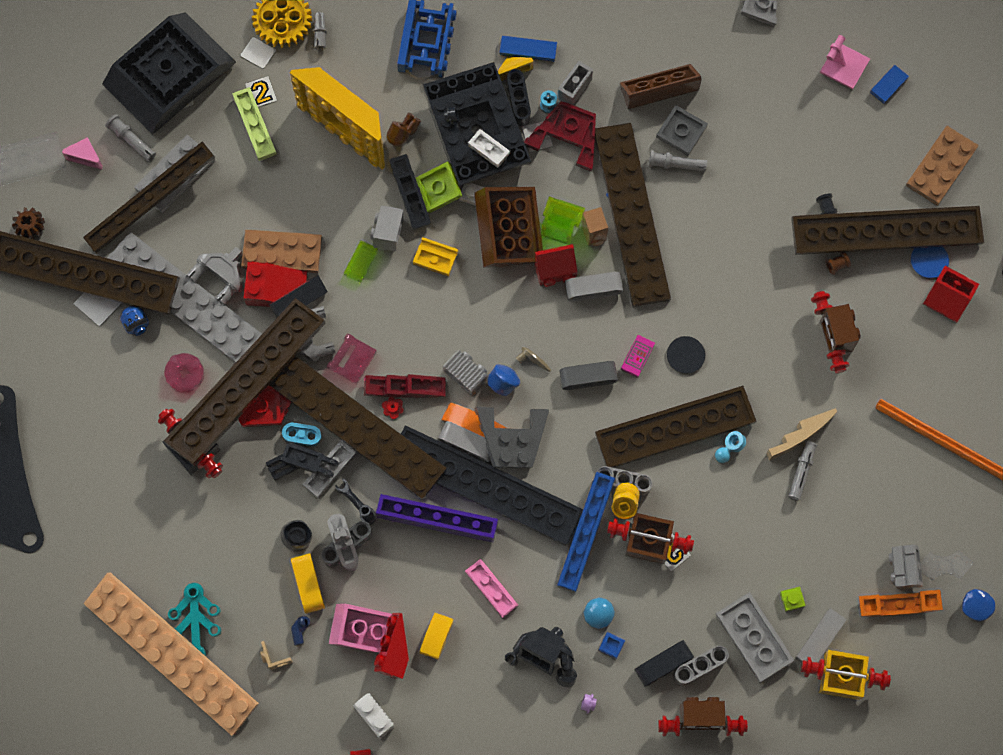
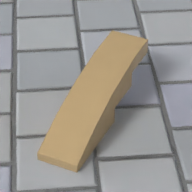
[766,408,837,461]

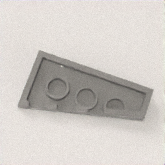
[740,0,777,27]

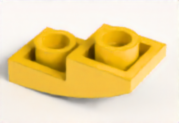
[420,613,454,660]

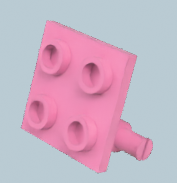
[820,35,870,90]

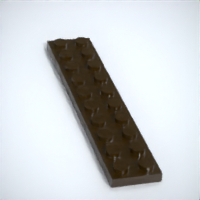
[595,123,671,307]
[791,206,984,255]
[0,231,180,315]
[164,298,326,466]
[269,356,447,501]

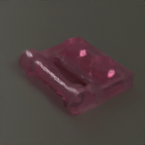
[327,333,377,384]

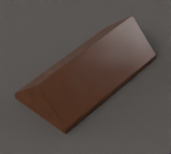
[620,64,702,109]

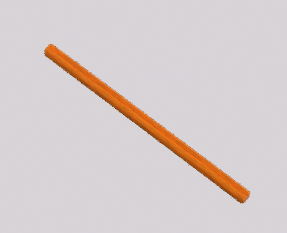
[875,399,1003,481]

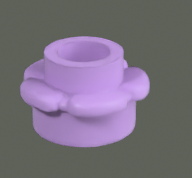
[581,694,597,714]

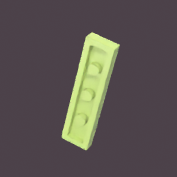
[232,87,277,161]

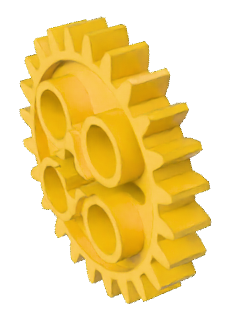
[252,0,313,48]

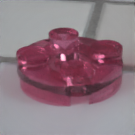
[164,353,204,393]

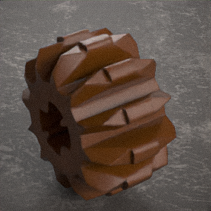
[12,207,45,239]

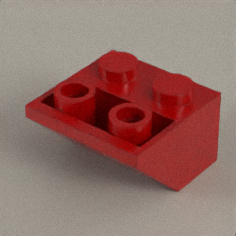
[923,265,980,323]

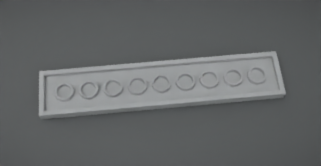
[108,232,262,363]

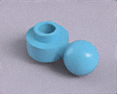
[715,431,746,463]

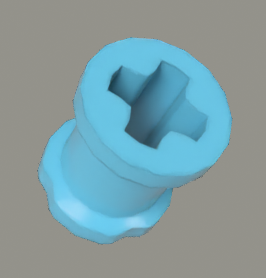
[540,90,557,113]

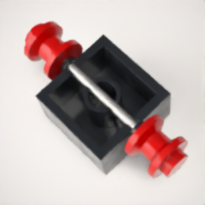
[158,409,223,479]

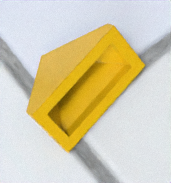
[498,57,533,81]

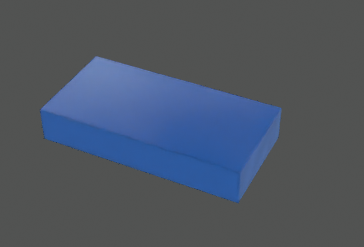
[870,65,909,104]

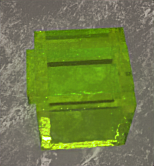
[541,196,585,245]

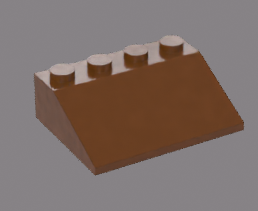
[474,187,543,268]

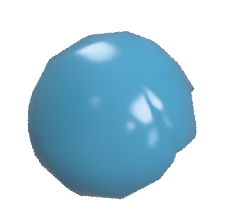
[584,597,615,629]

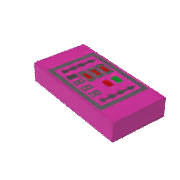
[621,335,655,378]

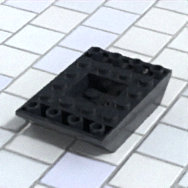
[102,12,236,135]
[423,62,531,186]

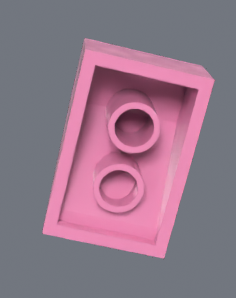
[329,604,392,653]

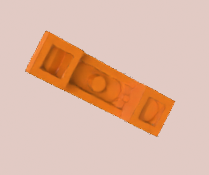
[441,402,506,437]
[859,590,943,617]

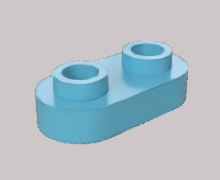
[282,422,322,447]

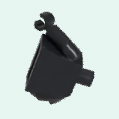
[505,627,577,687]

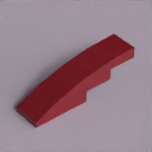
[364,374,446,398]

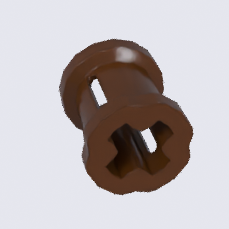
[826,252,851,275]

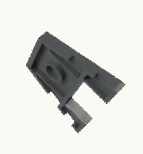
[475,407,549,468]

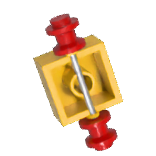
[801,650,891,700]

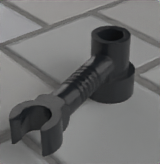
[335,479,377,525]

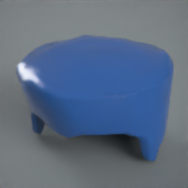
[487,364,520,396]
[962,589,995,622]

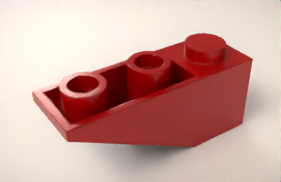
[374,613,409,679]

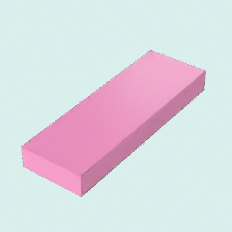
[465,559,518,618]

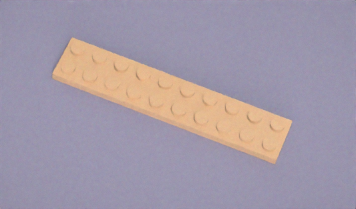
[84,572,259,736]

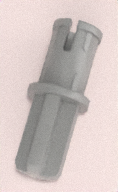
[312,12,327,50]

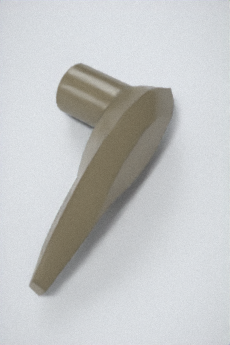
[516,347,551,372]

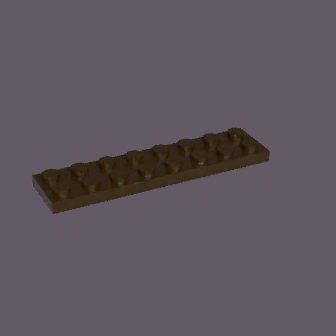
[595,386,757,468]

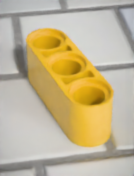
[291,553,325,614]

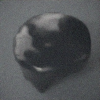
[280,520,312,552]

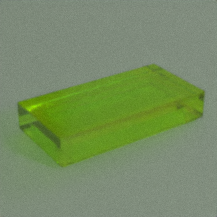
[344,240,378,283]

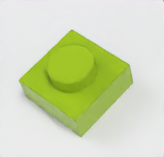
[780,586,806,612]

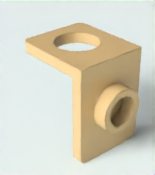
[260,641,293,670]

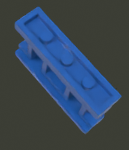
[397,0,457,77]

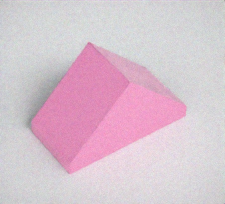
[62,137,103,170]

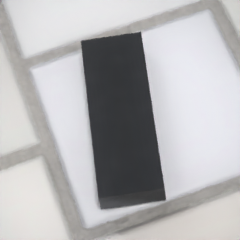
[269,275,328,318]

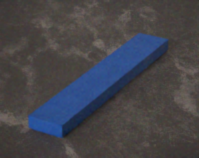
[557,472,615,592]

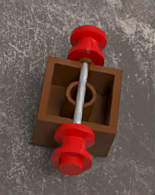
[811,291,861,374]
[607,513,694,564]
[658,697,748,737]

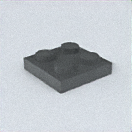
[656,105,708,156]

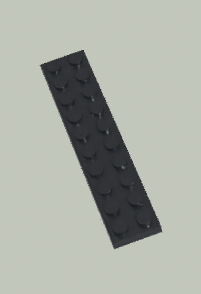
[401,425,583,546]

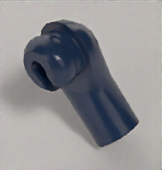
[291,616,310,646]

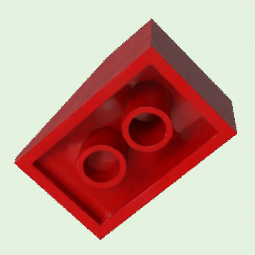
[244,262,307,307]

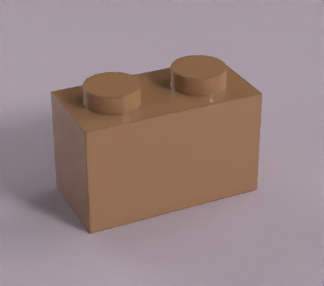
[581,207,608,246]

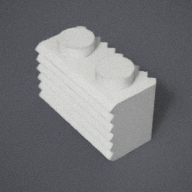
[353,693,394,739]

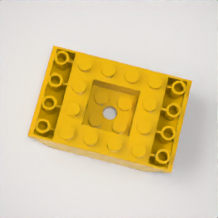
[289,67,385,170]

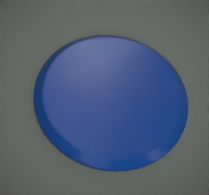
[911,247,949,278]

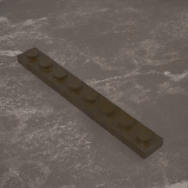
[83,141,215,253]

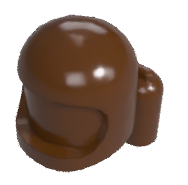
[386,112,421,147]

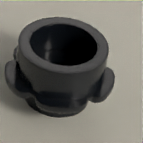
[444,107,459,125]

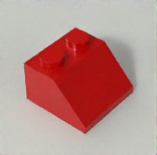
[534,244,578,287]

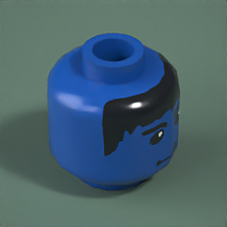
[120,306,149,336]

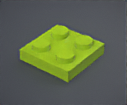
[416,161,463,213]

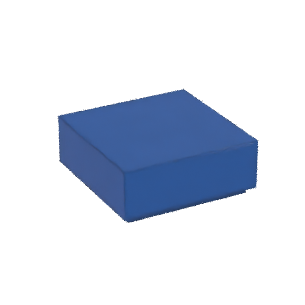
[598,632,625,660]

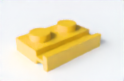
[413,237,459,277]

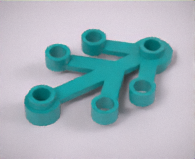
[168,583,222,656]

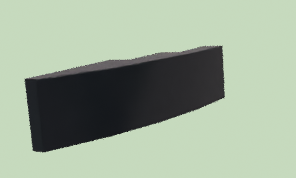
[389,154,431,230]

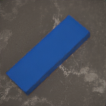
[500,36,557,62]

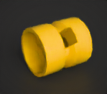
[611,483,640,519]

